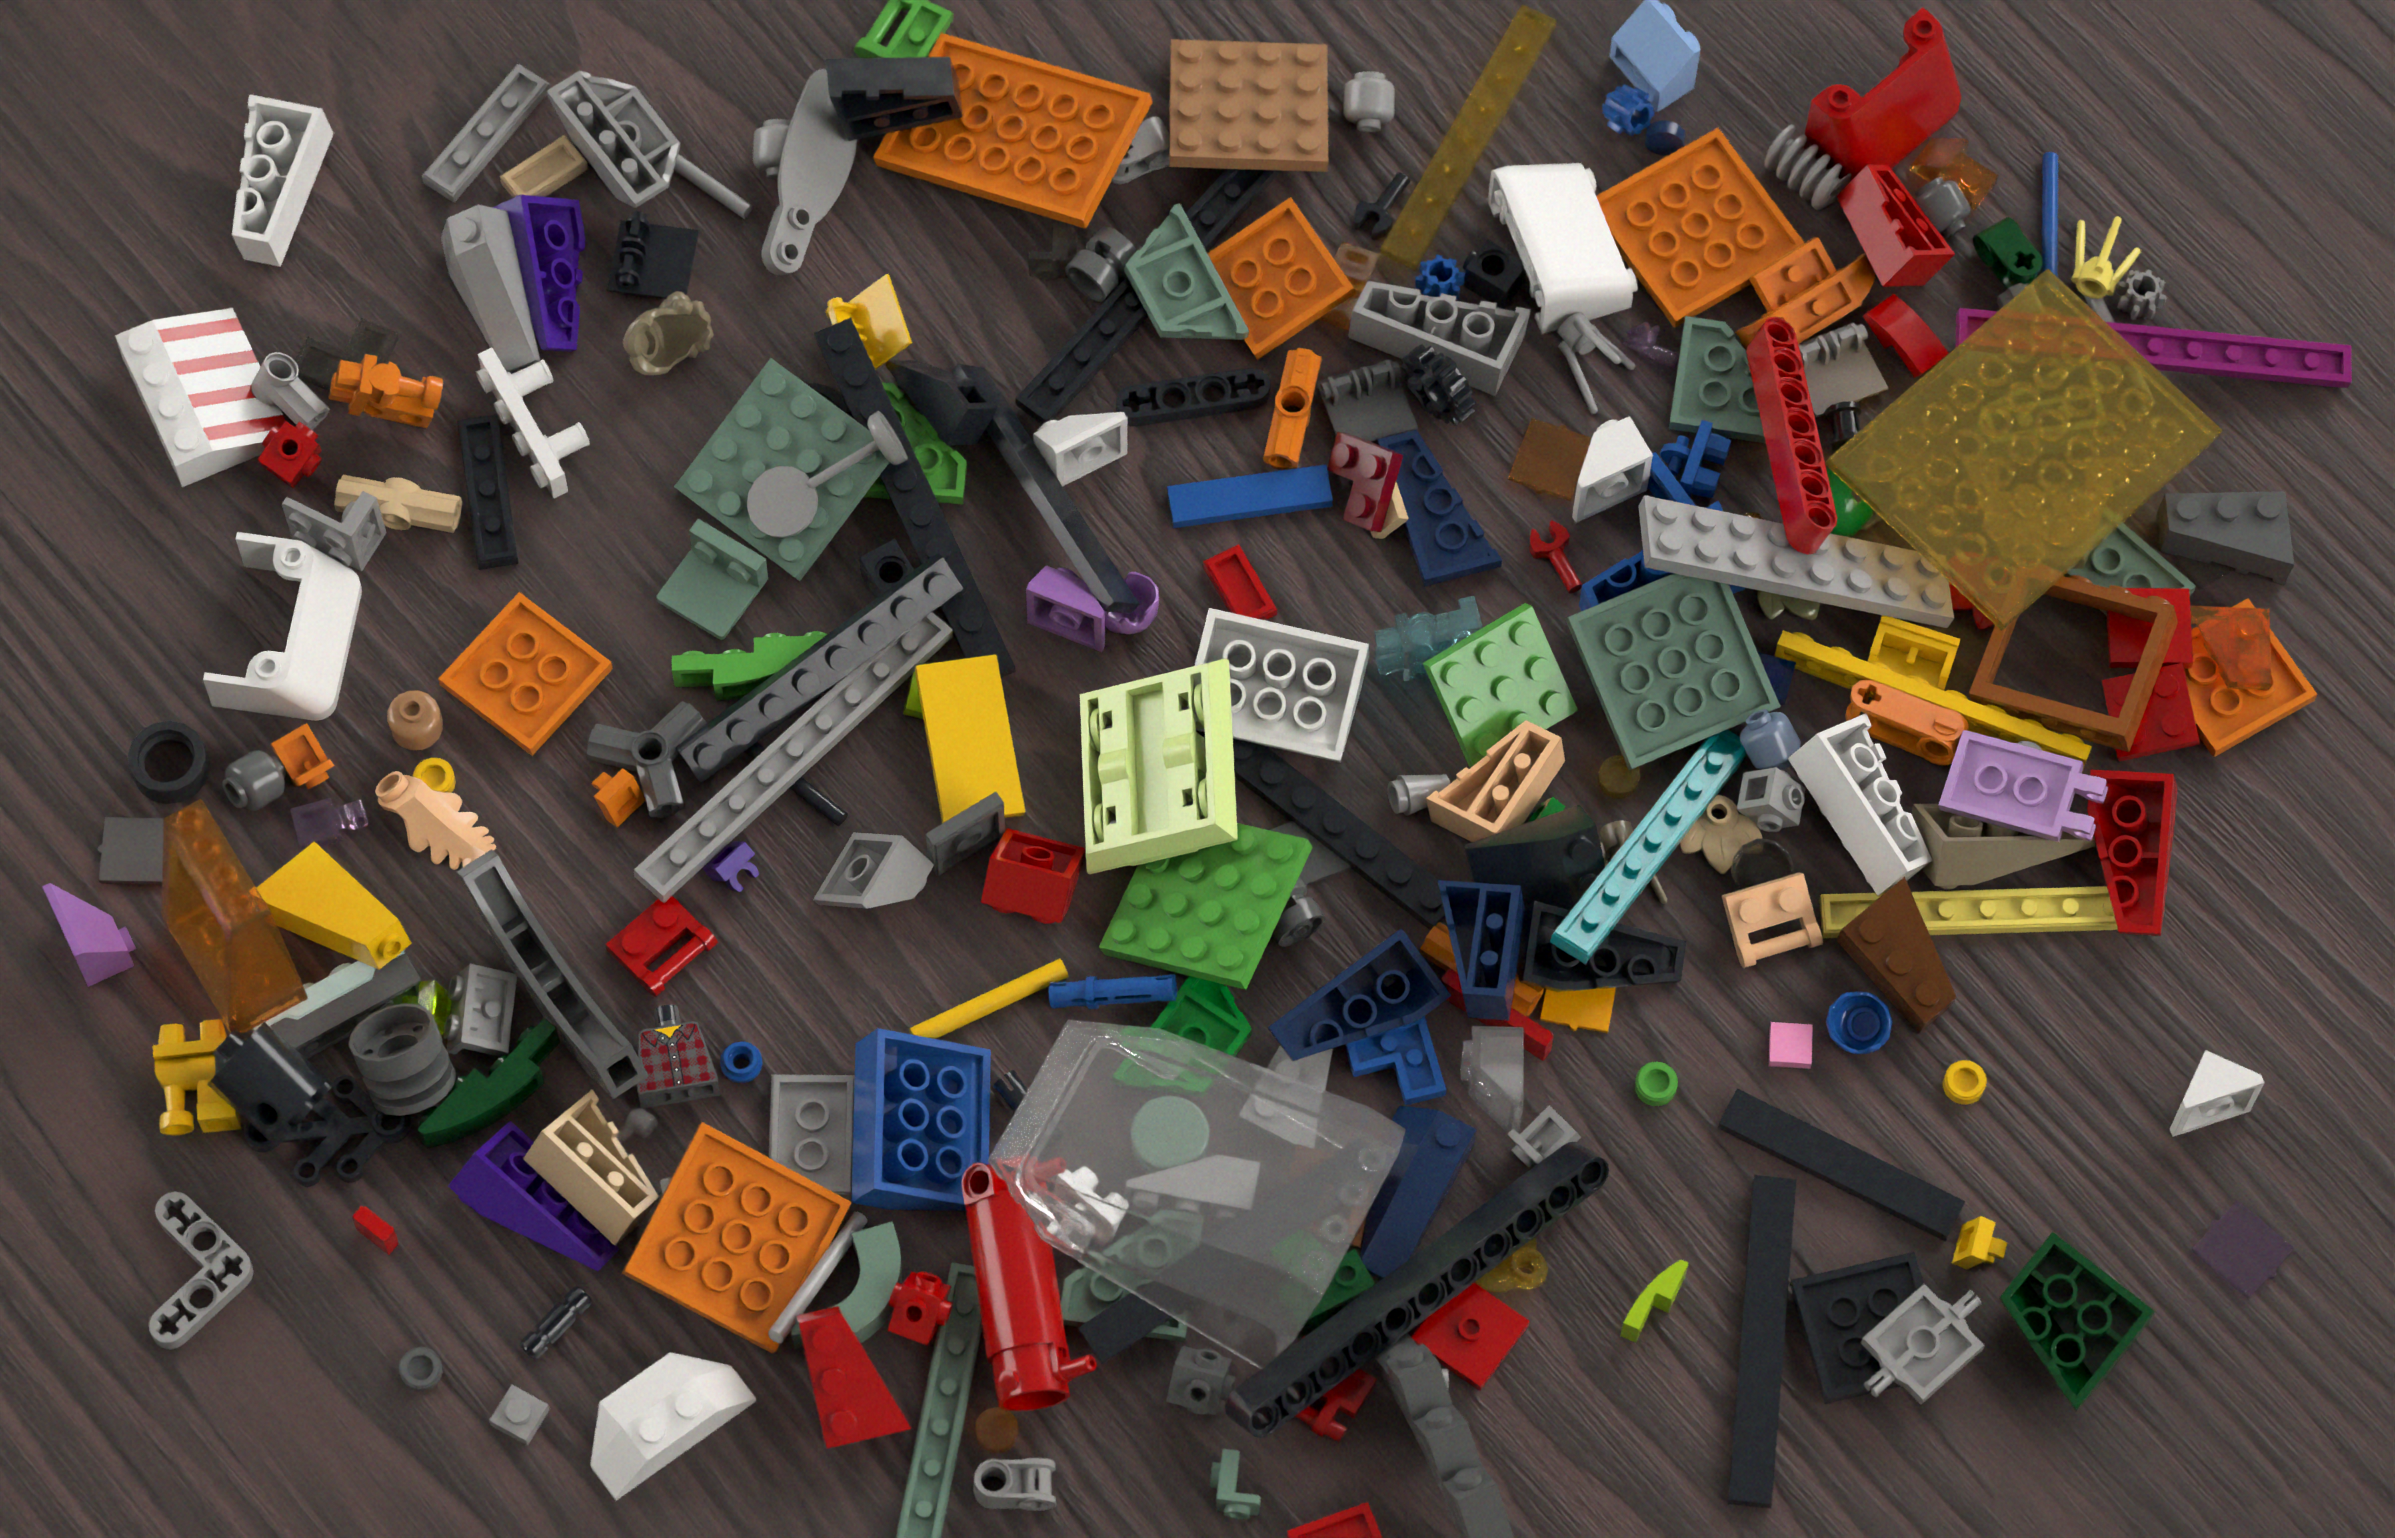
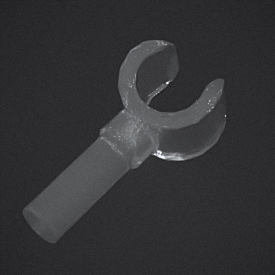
[616,1108,657,1144]

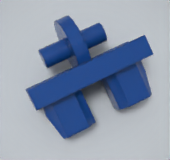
[1660,420,1731,498]

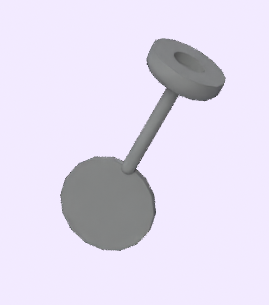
[747,411,908,538]

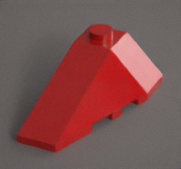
[2087,769,2178,936]

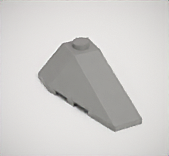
[441,205,540,373]

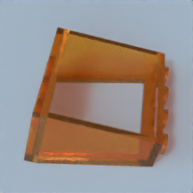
[162,799,309,1033]

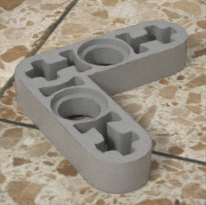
[149,1192,254,1349]

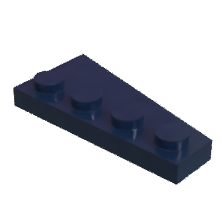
[1377,430,1502,587]

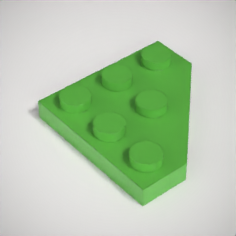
[850,382,967,504]

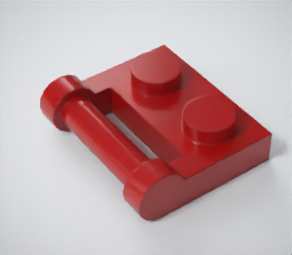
[606,896,718,997]

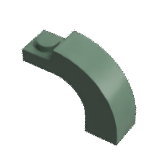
[790,1221,902,1349]

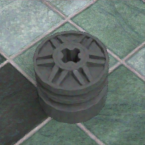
[349,1003,456,1116]

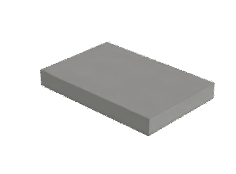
[769,1075,855,1200]

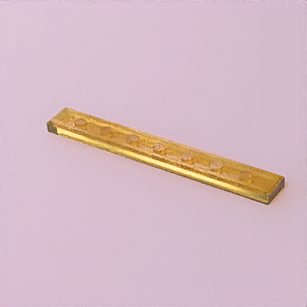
[1380,4,1557,271]

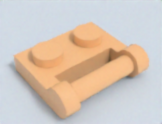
[1722,872,1823,968]

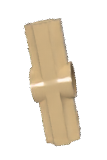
[334,475,462,533]

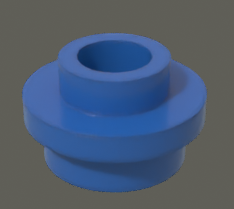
[720,1042,763,1083]

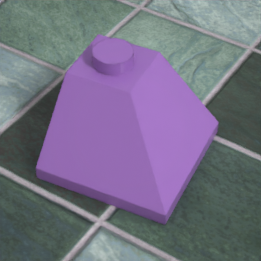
[1026,565,1105,652]
[42,883,136,987]

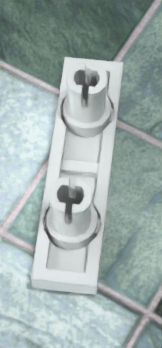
[476,348,590,498]

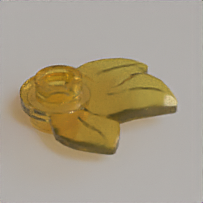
[1475,1237,1548,1293]

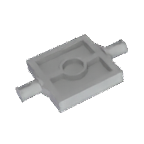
[1861,1284,1984,1405]

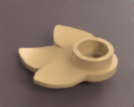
[1680,795,1763,874]

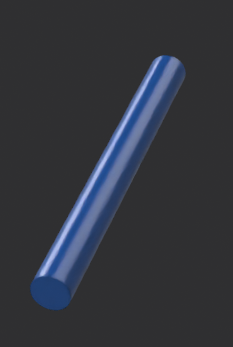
[2041,152,2058,299]

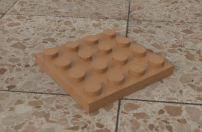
[1169,39,1328,172]

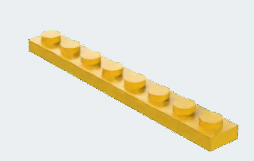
[1773,630,2092,772]

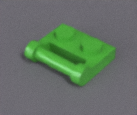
[854,0,953,58]

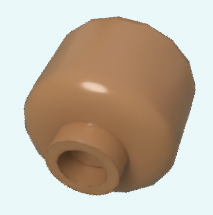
[387,690,443,751]

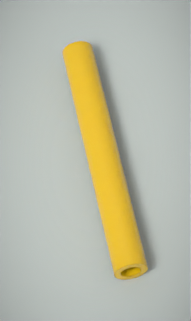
[909,958,1069,1039]

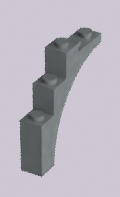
[457,849,648,1099]
[1370,1333,1514,1538]

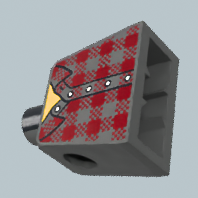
[637,1005,720,1109]

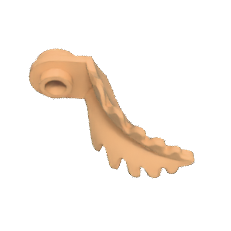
[375,771,496,870]

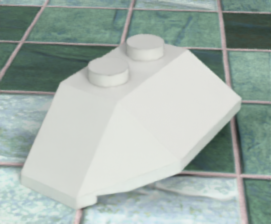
[590,1352,756,1500]

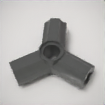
[586,701,707,819]

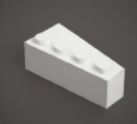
[232,94,333,267]

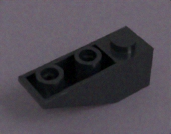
[885,360,997,445]

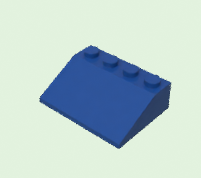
[851,1028,991,1211]

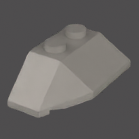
[547,71,680,208]

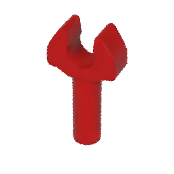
[1529,520,1582,594]

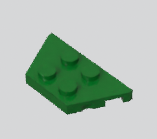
[1113,976,1252,1099]

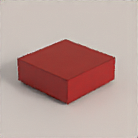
[352,1206,398,1255]

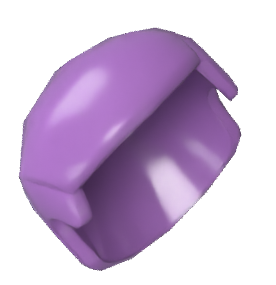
[1105,572,1159,634]

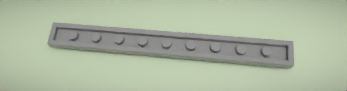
[634,612,953,903]

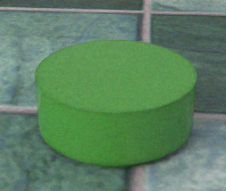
[1635,1062,1678,1106]

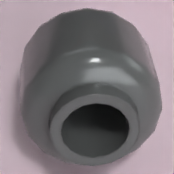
[1915,177,1971,238]
[222,750,286,811]

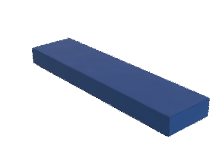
[1167,465,1333,528]

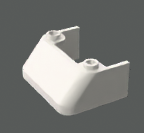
[203,532,362,721]

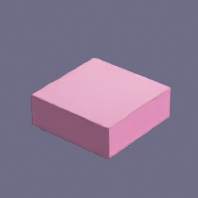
[1768,1022,1813,1069]

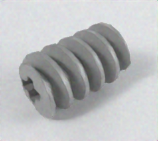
[1765,125,1852,210]

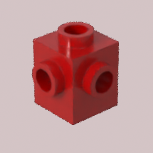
[257,421,322,489]
[887,1272,953,1345]

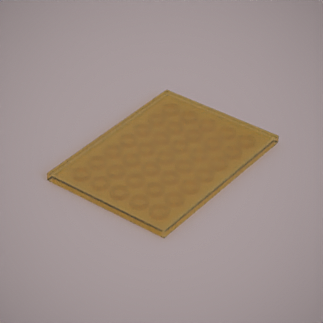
[1826,269,2223,631]

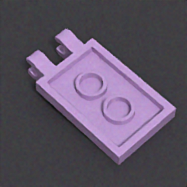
[1938,730,2108,842]

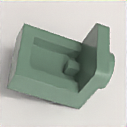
[1210,1449,1261,1520]

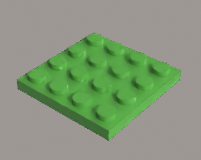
[1099,823,1313,990]

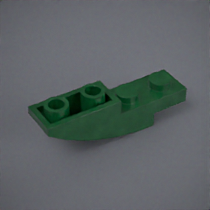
[417,1018,560,1149]

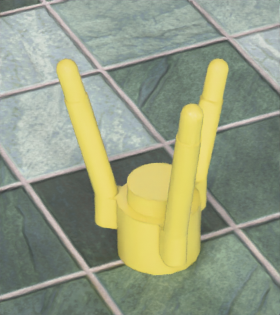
[2071,216,2141,299]

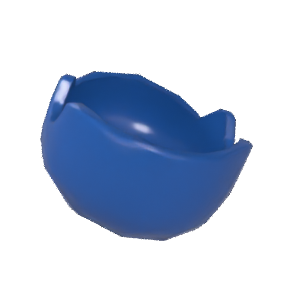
[1826,991,1893,1055]

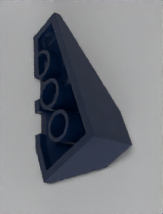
[1267,928,1451,1061]
[1360,1106,1477,1280]

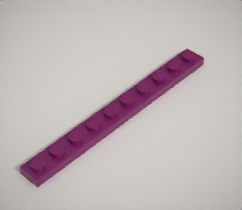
[1955,308,2352,388]

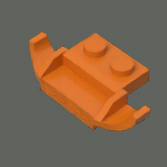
[1736,237,1875,349]

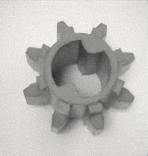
[2116,269,2167,320]

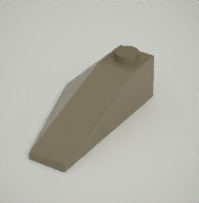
[1912,804,2096,889]

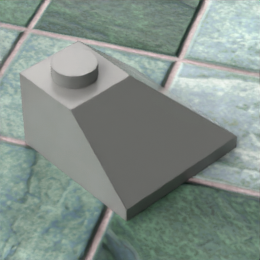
[813,832,934,909]

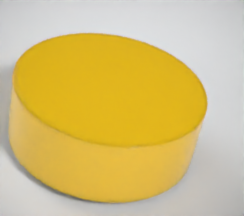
[413,758,456,793]
[1943,1060,1987,1105]

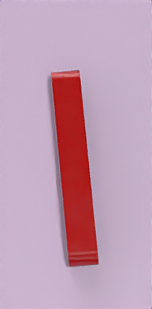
[1746,317,1837,554]

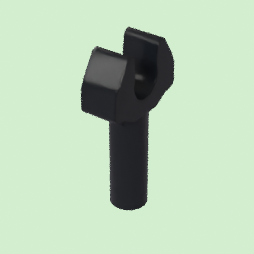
[1354,172,1410,240]

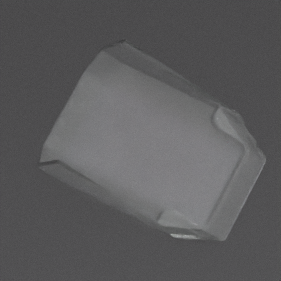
[988,1020,1406,1369]

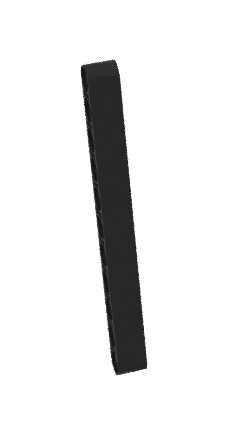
[1225,1142,1609,1438]

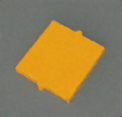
[1540,987,1616,1033]

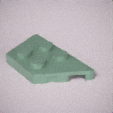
[1124,203,1249,340]

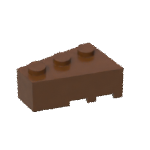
[1836,877,1957,1034]

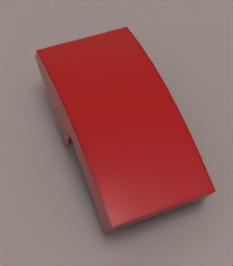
[1863,294,1949,378]

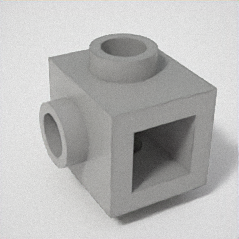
[1737,767,1806,832]

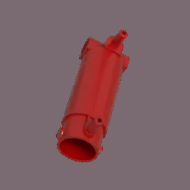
[962,1158,1096,1411]

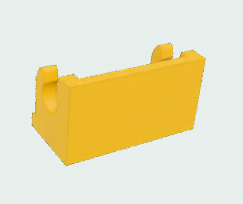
[1867,615,1961,690]

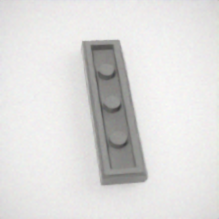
[422,64,550,203]

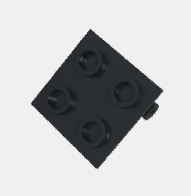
[607,211,699,299]

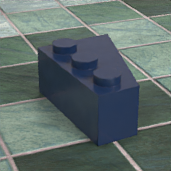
[1438,880,1525,1020]

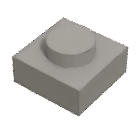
[489,1385,550,1446]

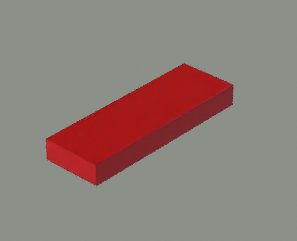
[1440,969,1554,1061]

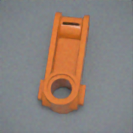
[1845,679,1969,765]

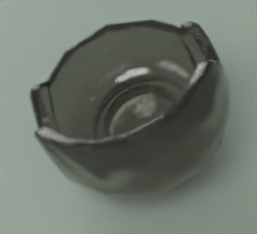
[1731,838,1794,890]

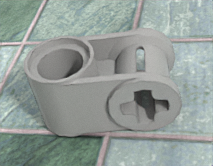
[1111,117,1170,184]
[973,1458,1056,1511]

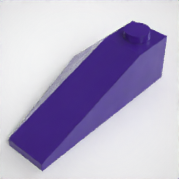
[492,194,586,352]
[448,1121,619,1271]

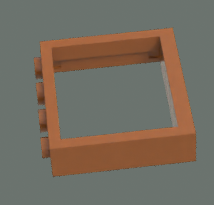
[1969,564,2178,752]

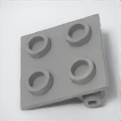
[1798,323,1888,417]

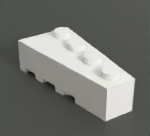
[1788,713,1932,896]

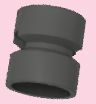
[1065,226,1137,302]
[1272,876,1325,947]

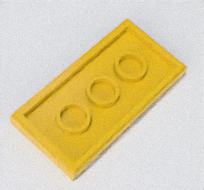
[914,654,1025,823]

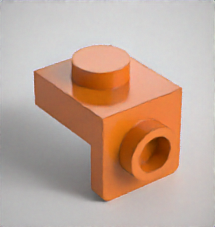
[270,723,334,789]

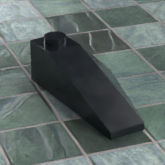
[1516,901,1686,992]

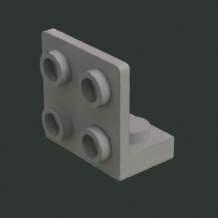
[282,491,386,572]

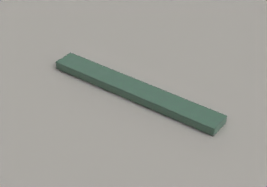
[896,1262,983,1538]

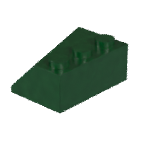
[1999,1232,2155,1411]

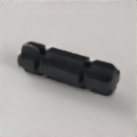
[520,1286,591,1360]

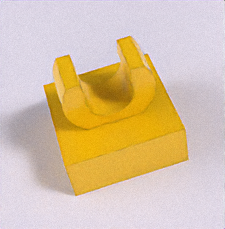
[1952,1216,2007,1269]

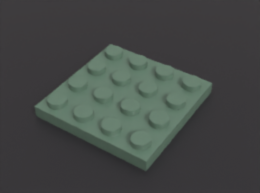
[674,358,889,581]
[1565,573,1781,770]

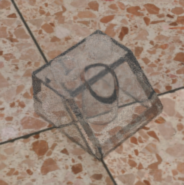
[1460,1026,1523,1133]

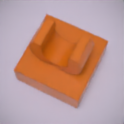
[592,768,645,828]

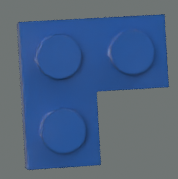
[1344,1016,1446,1106]

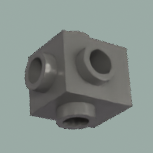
[1166,1346,1236,1415]

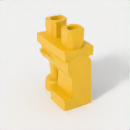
[153,1019,241,1135]

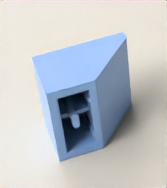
[1609,0,1701,112]

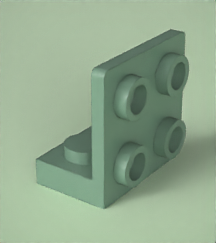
[657,519,768,640]

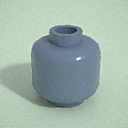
[1740,709,1801,770]

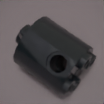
[207,1022,334,1147]

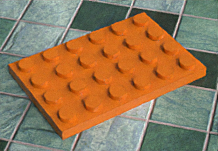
[873,33,1153,229]

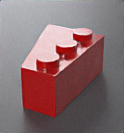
[1837,165,1955,287]
[797,1306,911,1449]

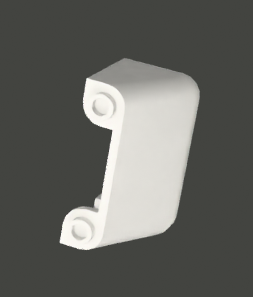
[1488,163,1637,334]

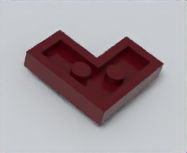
[1327,432,1404,532]

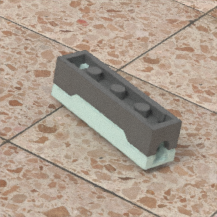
[249,950,426,1059]

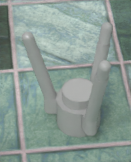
[1558,312,1635,414]

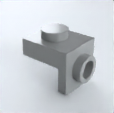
[1508,1105,1581,1168]

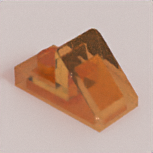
[1910,138,1999,211]

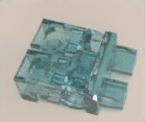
[1374,596,1483,682]

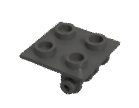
[1316,359,1418,443]

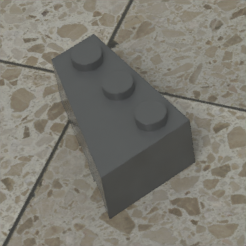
[2156,491,2294,585]

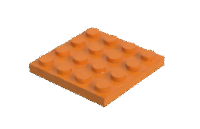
[1596,128,1805,328]
[622,1122,852,1354]

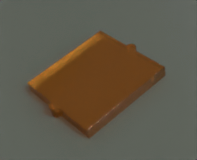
[1508,418,1592,501]

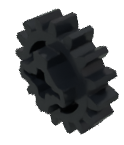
[1401,344,1476,426]

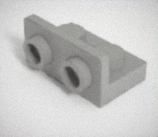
[443,963,517,1057]

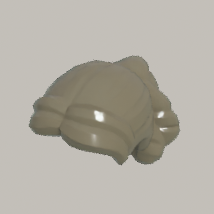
[623,291,714,375]

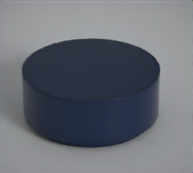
[1645,120,1686,156]

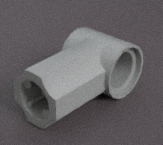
[251,352,330,430]

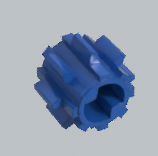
[1602,84,1654,136]
[1415,254,1465,300]

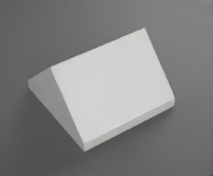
[2169,1050,2264,1137]

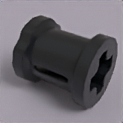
[1825,401,1867,453]

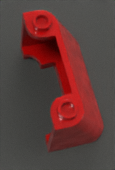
[1803,7,1961,182]

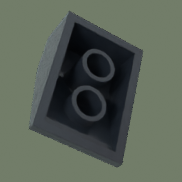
[1464,805,1606,910]

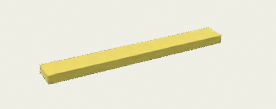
[1819,886,2118,938]

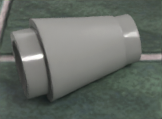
[1388,774,1451,816]

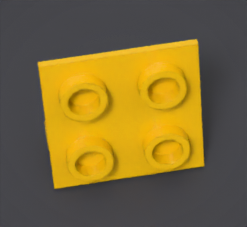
[825,274,912,370]

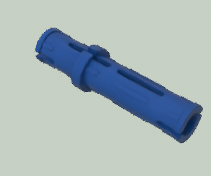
[1049,974,1177,1009]

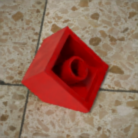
[981,828,1086,924]

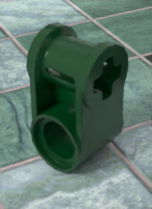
[1973,217,2042,291]

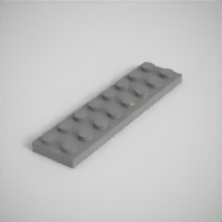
[1638,495,1954,628]

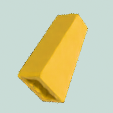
[250,842,412,970]

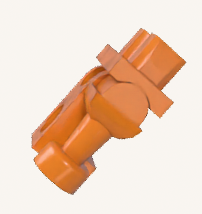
[329,354,443,428]

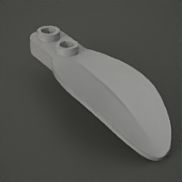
[762,69,857,276]

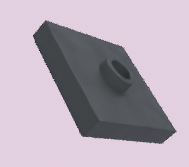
[926,792,1005,876]

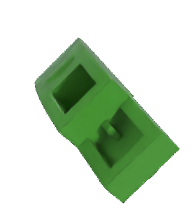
[672,631,827,701]

